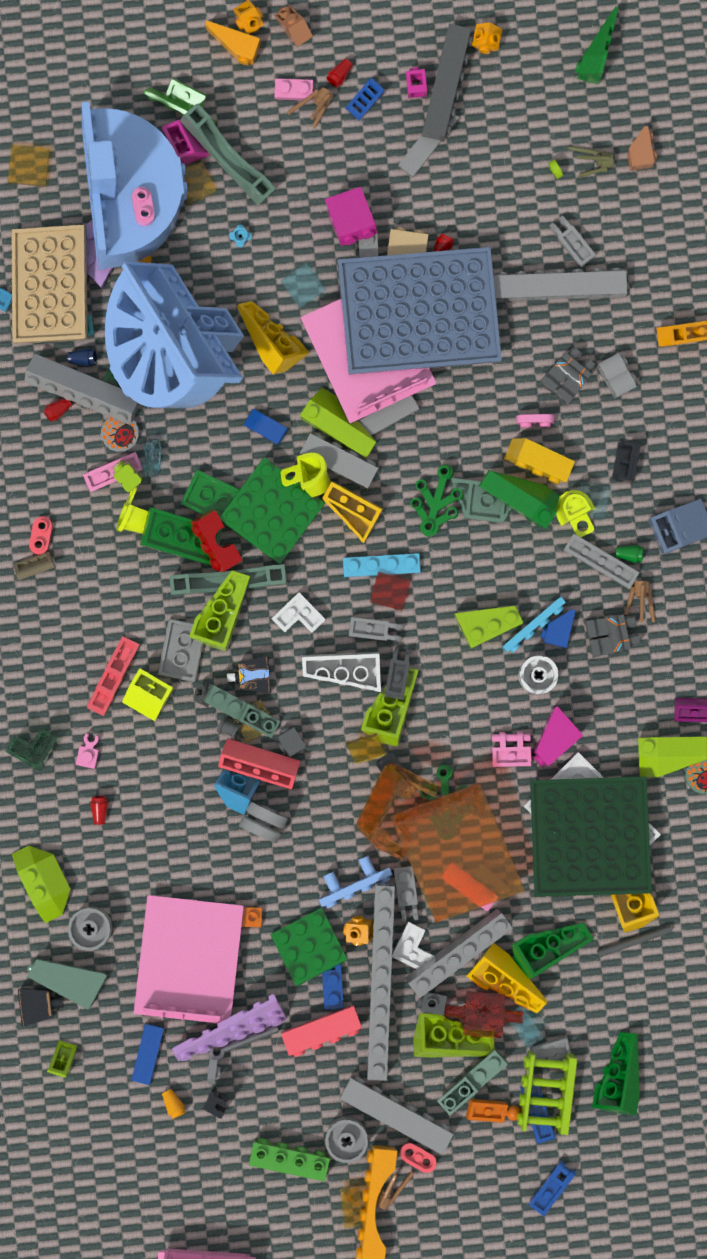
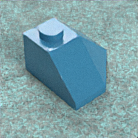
[214,770,261,815]

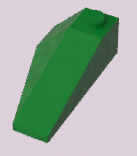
[575,6,619,85]
[479,470,560,529]
[512,923,594,979]
[592,1032,640,1116]

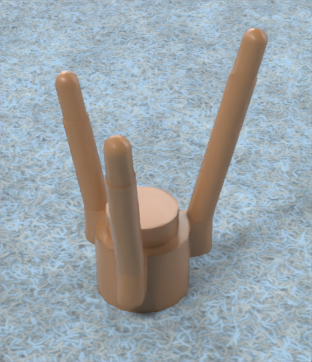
[287,88,333,128]
[624,581,655,623]
[376,1171,414,1210]

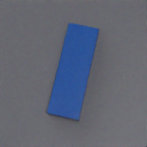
[131,1023,164,1085]
[520,1086,556,1144]

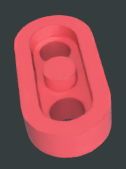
[29,517,53,555]
[400,1142,436,1173]

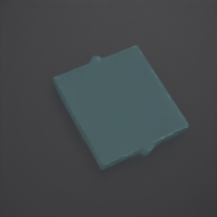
[281,263,325,308]
[577,481,610,520]

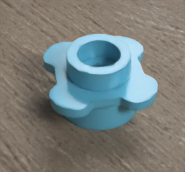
[229,225,252,248]

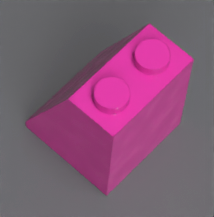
[325,187,377,246]
[533,706,583,766]

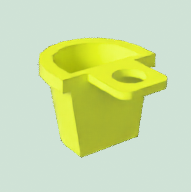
[281,452,331,497]
[116,486,148,534]
[556,490,595,537]

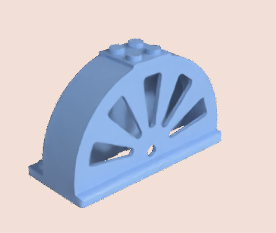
[82,102,188,270]
[105,261,244,408]

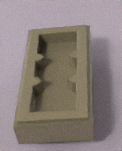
[14,551,55,580]

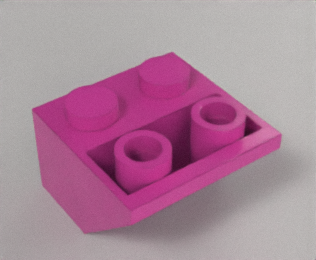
[162,120,211,165]

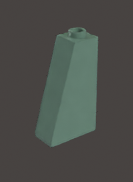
[27,958,109,1010]

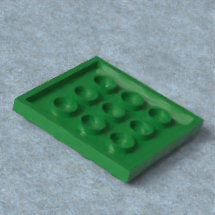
[220,457,325,565]

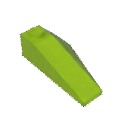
[300,388,376,459]

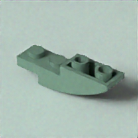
[203,685,280,738]
[437,1048,509,1115]

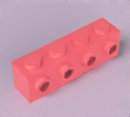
[218,738,301,790]
[281,1004,362,1057]

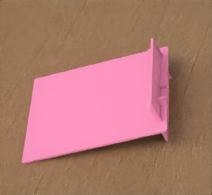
[301,299,436,423]
[134,895,244,1023]

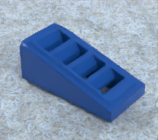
[345,78,385,121]

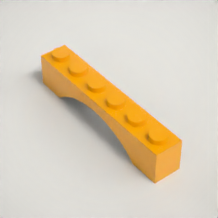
[355,1145,397,1259]

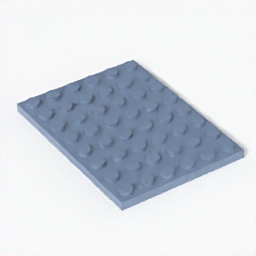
[338,247,502,375]

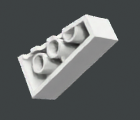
[302,652,381,692]

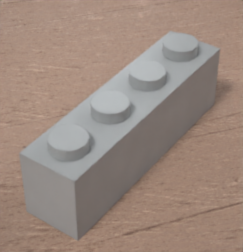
[300,433,378,490]

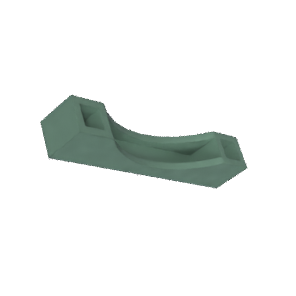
[180,103,276,206]
[169,564,287,596]

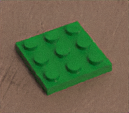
[270,908,348,987]

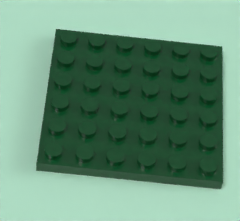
[530,776,652,897]

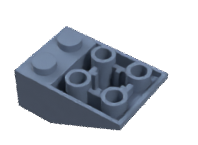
[648,499,707,555]

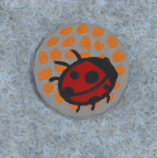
[101,417,139,452]

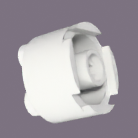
[518,656,558,695]

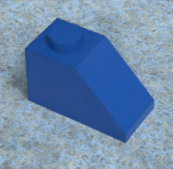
[541,610,576,648]

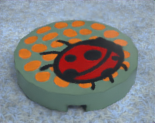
[685,760,707,794]

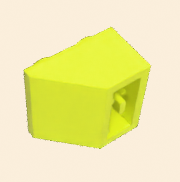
[122,668,175,721]

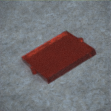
[370,572,411,611]

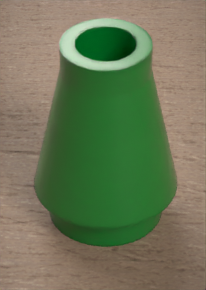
[616,545,644,563]

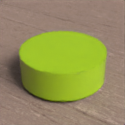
[548,159,564,179]

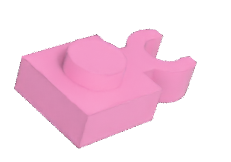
[76,734,99,769]

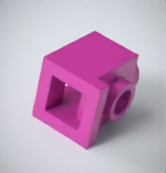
[406,67,427,99]

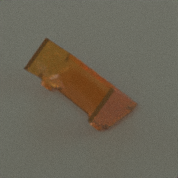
[357,764,439,861]

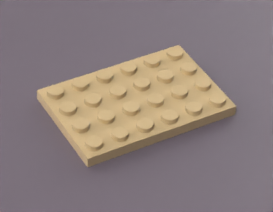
[12,225,88,344]

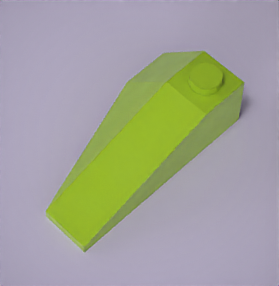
[189,571,250,652]
[361,667,419,747]
[638,737,707,778]
[413,1013,495,1058]

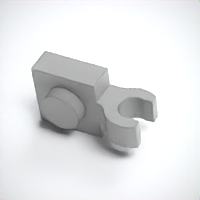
[207,1048,224,1084]

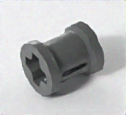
[217,717,242,740]

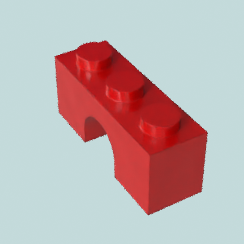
[191,510,242,572]

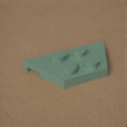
[451,478,512,523]

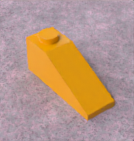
[205,20,261,65]
[657,321,707,347]

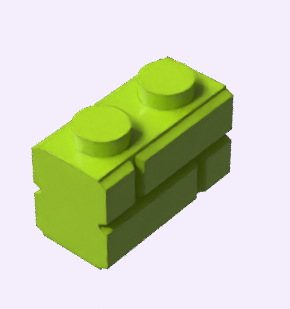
[113,460,142,492]

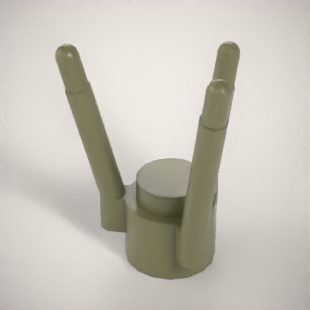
[568,146,613,177]

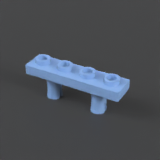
[319,855,392,908]

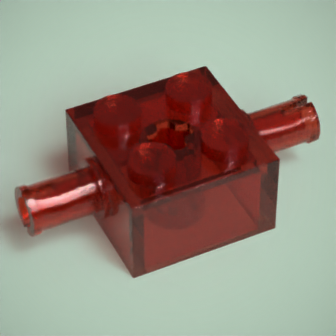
[445,991,523,1038]

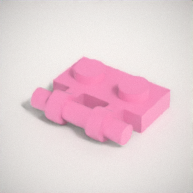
[492,732,531,767]

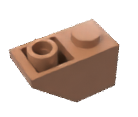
[274,5,313,47]
[627,126,657,171]

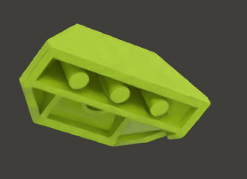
[12,845,71,923]

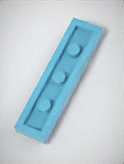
[343,553,420,578]
[501,597,566,653]

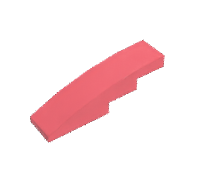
[87,636,140,716]

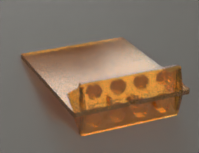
[391,783,525,923]

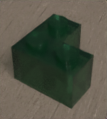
[5,728,60,771]

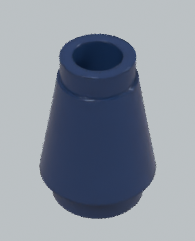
[67,347,97,366]

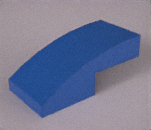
[244,409,288,445]

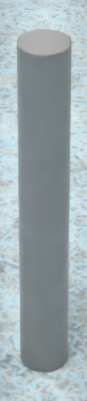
[223,1026,279,1053]

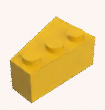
[504,438,575,484]
[322,481,383,543]

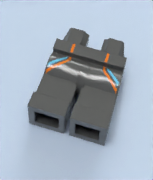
[539,347,596,406]
[585,615,640,658]

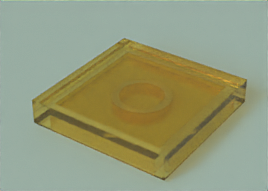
[8,145,50,187]

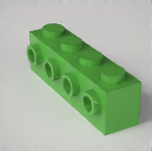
[249,1138,330,1182]

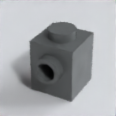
[277,726,307,757]
[418,991,447,1015]

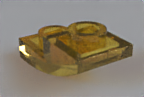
[340,1187,362,1228]

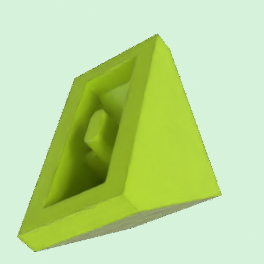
[47,1040,77,1078]

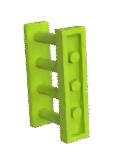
[517,1050,577,1135]

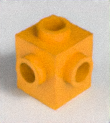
[233,0,264,34]
[472,22,502,54]
[343,916,374,945]

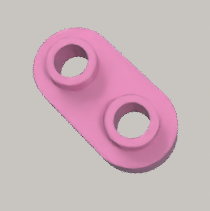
[132,187,155,226]
[516,414,555,428]

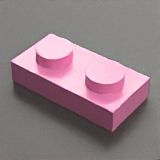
[275,79,313,101]

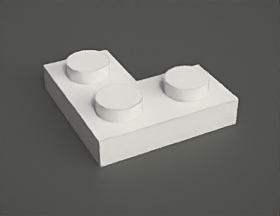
[271,592,325,633]
[392,921,434,969]

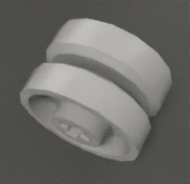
[239,801,288,844]
[68,906,113,951]
[325,1116,368,1163]

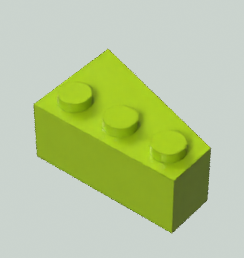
[454,606,523,649]

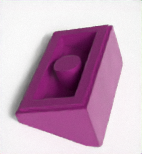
[674,698,707,722]

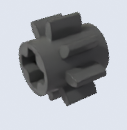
[195,682,212,707]

